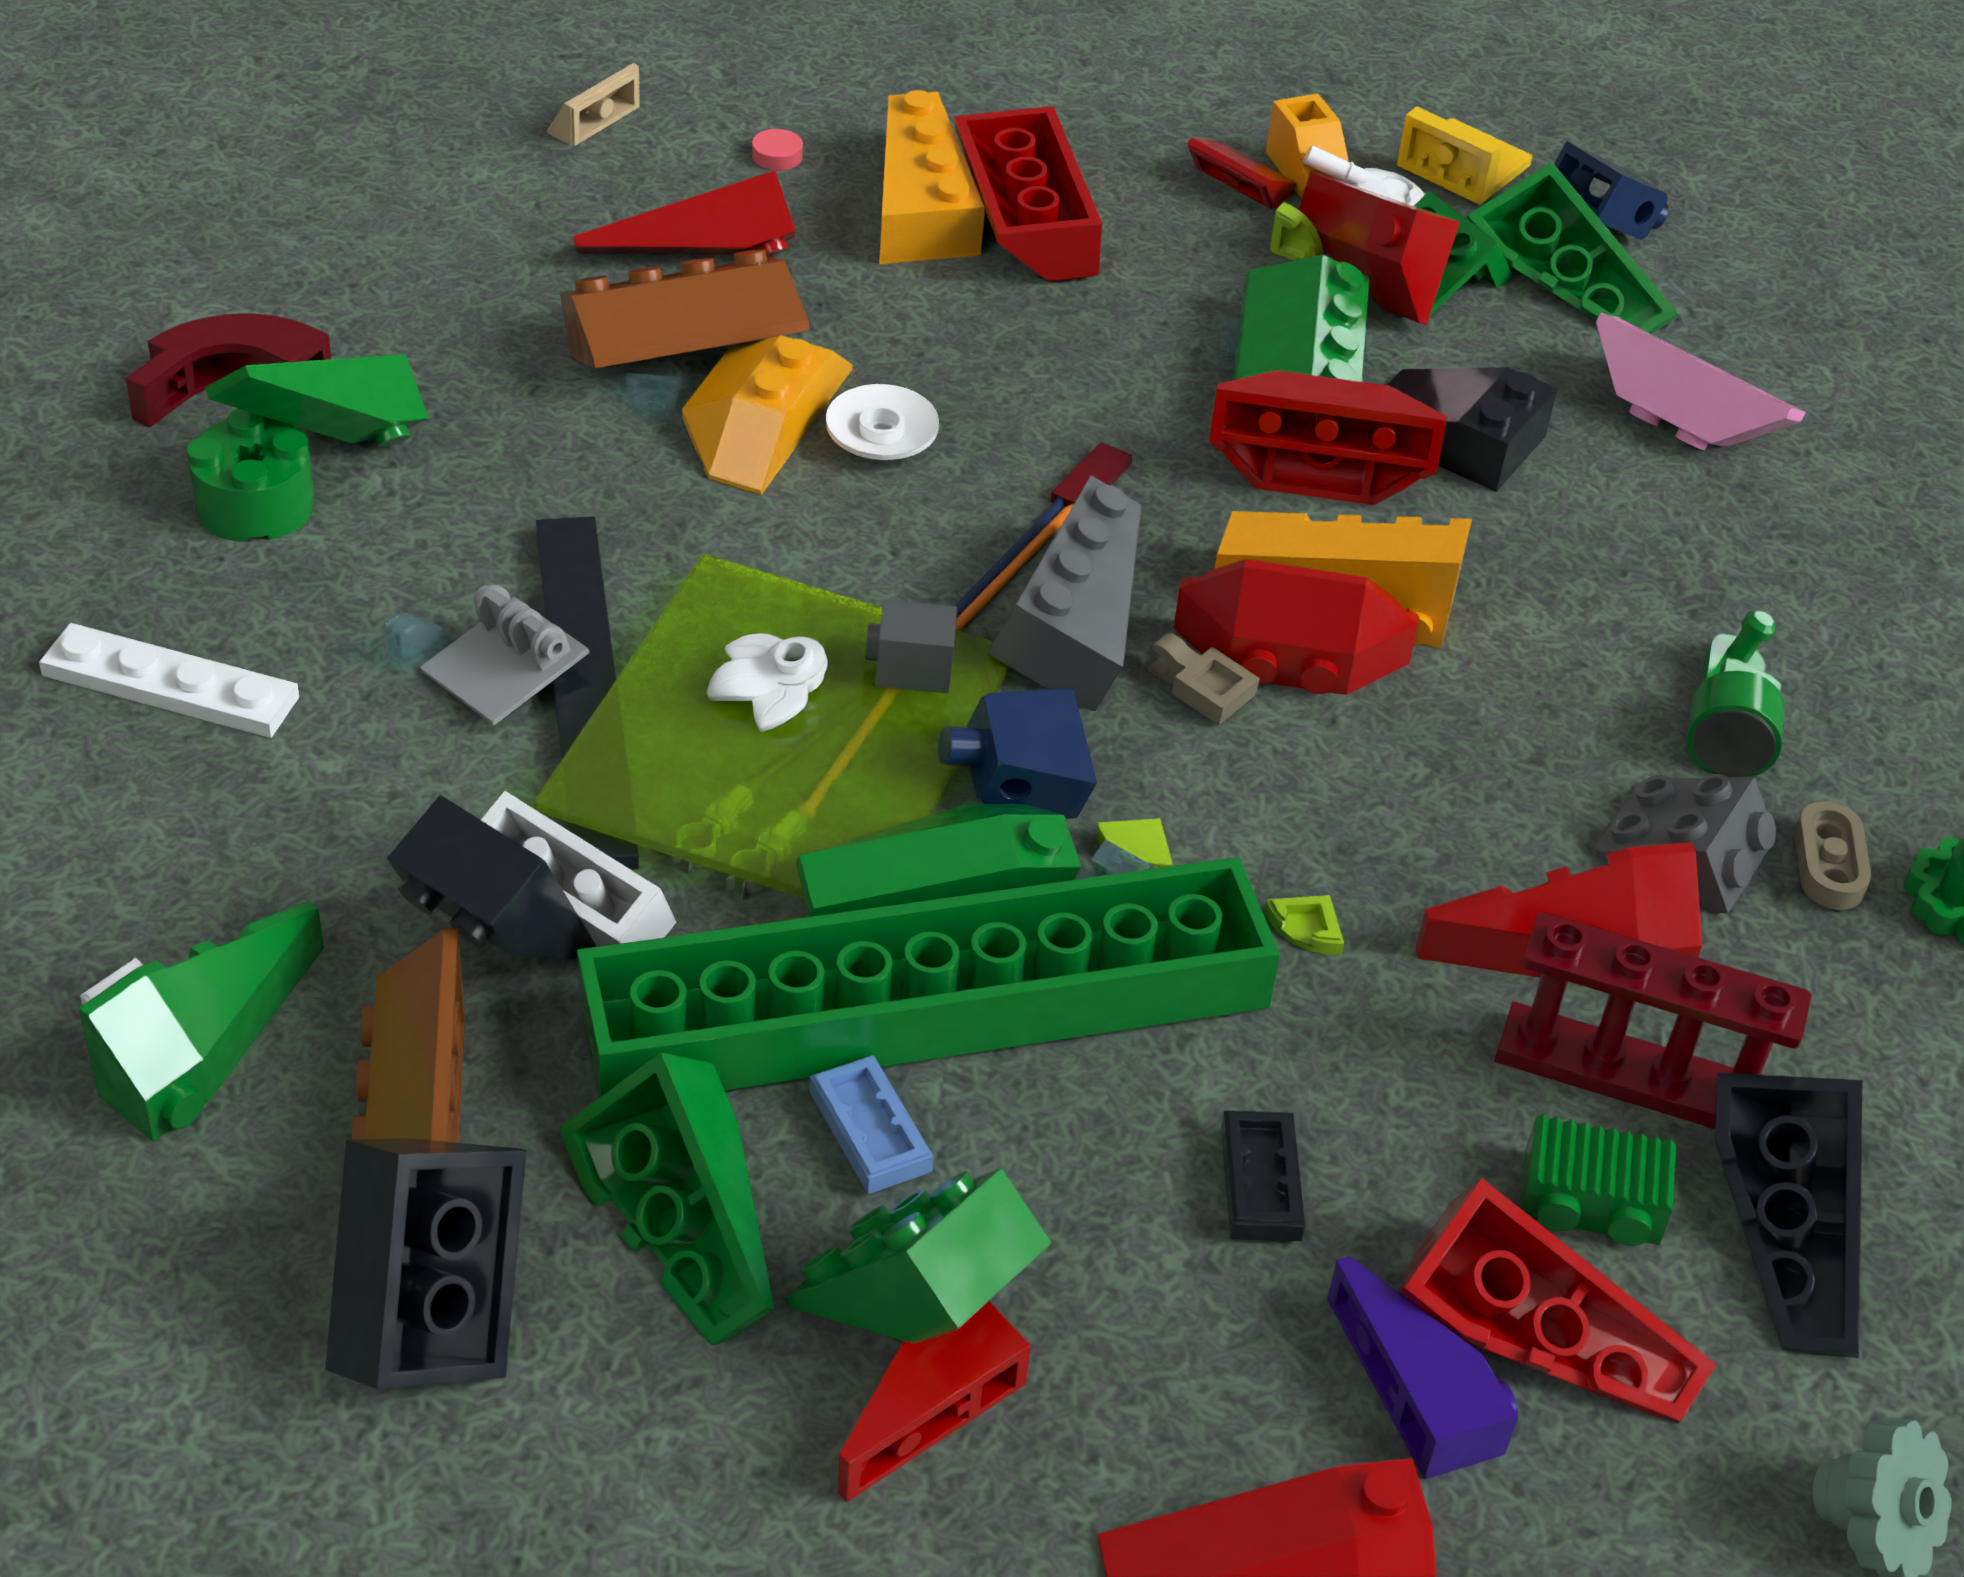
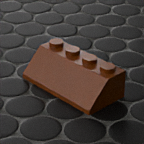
[560,249,810,368]
[352,929,465,1143]

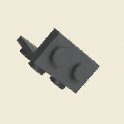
[1595,774,1776,914]

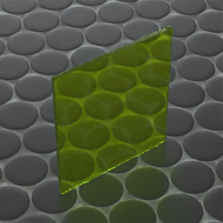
[533,553,1011,898]

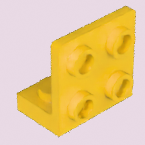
[1397,106,1532,205]

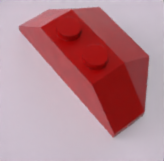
[1209,370,1447,506]
[1173,559,1419,695]

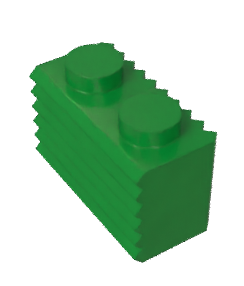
[1519,1114,1676,1246]

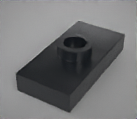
[1221,1110,1305,1241]

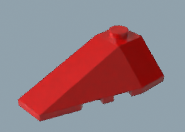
[572,170,796,257]
[1298,171,1460,325]
[1400,1178,1717,1423]
[1097,1458,1436,1577]

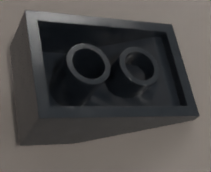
[1387,367,1558,492]
[387,795,597,959]

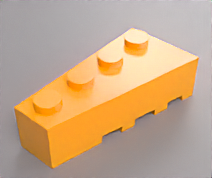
[879,90,985,264]

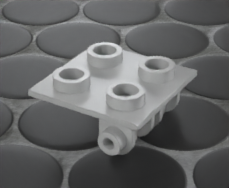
[420,585,590,725]

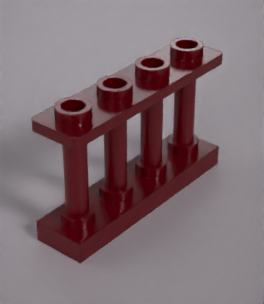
[1494,912,1812,1129]

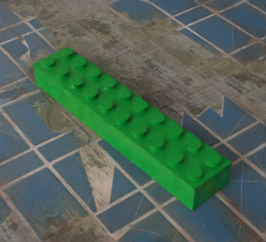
[577,857,1280,1097]

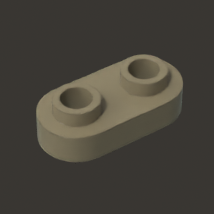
[1794,801,1871,910]

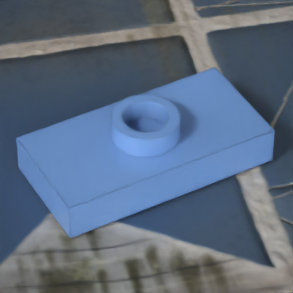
[809,1055,934,1195]

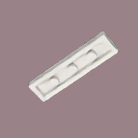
[39,623,299,738]

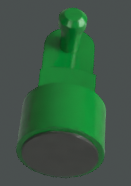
[1686,611,1785,777]

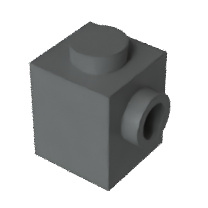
[865,599,957,693]

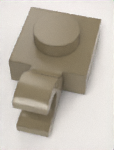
[1148,633,1260,725]

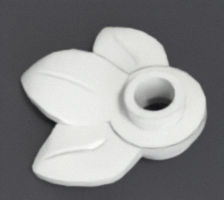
[707,633,828,732]

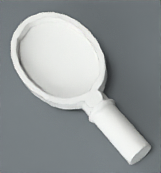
[1303,145,1425,206]

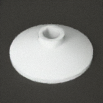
[826,384,939,460]

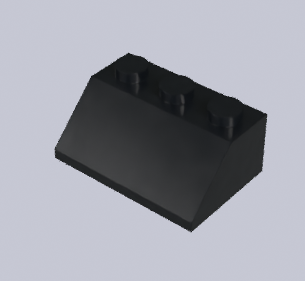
[325,1138,526,1389]

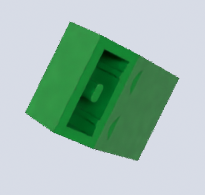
[784,1168,1052,1343]

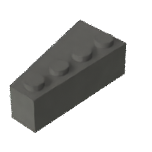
[987,475,1141,711]

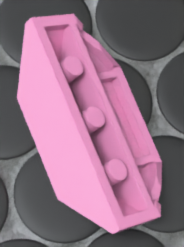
[1596,312,1806,451]

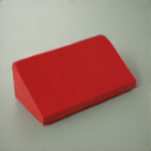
[1187,137,1296,209]

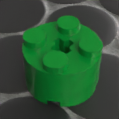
[186,409,315,542]

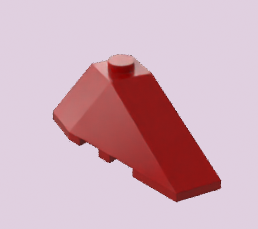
[1415,842,1702,978]

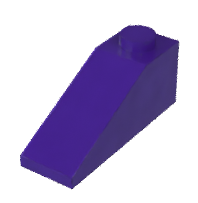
[1327,1256,1518,1480]

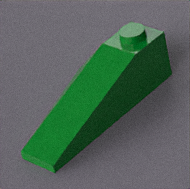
[795,804,1081,917]

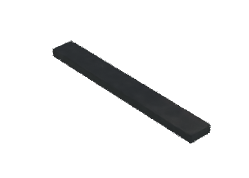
[536,516,639,870]

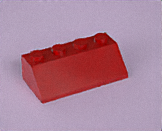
[954,106,1102,281]

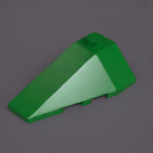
[1467,162,1678,334]
[205,354,429,448]
[78,901,324,1142]
[559,1052,775,1346]

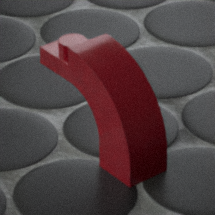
[126,313,331,427]

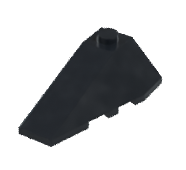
[1715,1073,1863,1358]

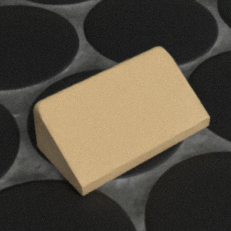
[546,63,640,146]

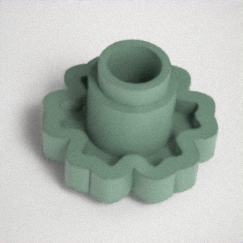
[1813,1417,1952,1577]

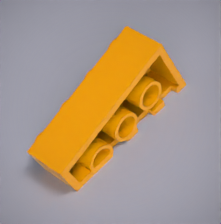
[1214,511,1472,649]

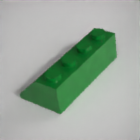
[1232,255,1369,382]

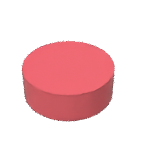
[752,129,803,171]

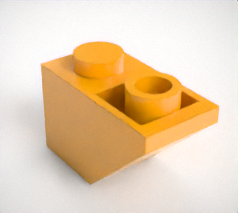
[1265,94,1349,199]

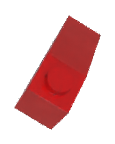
[837,1301,1031,1502]

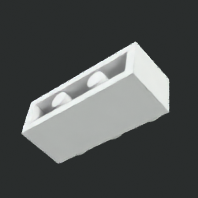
[481,791,676,947]

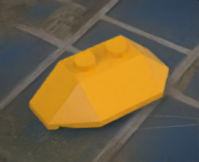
[682,335,853,495]

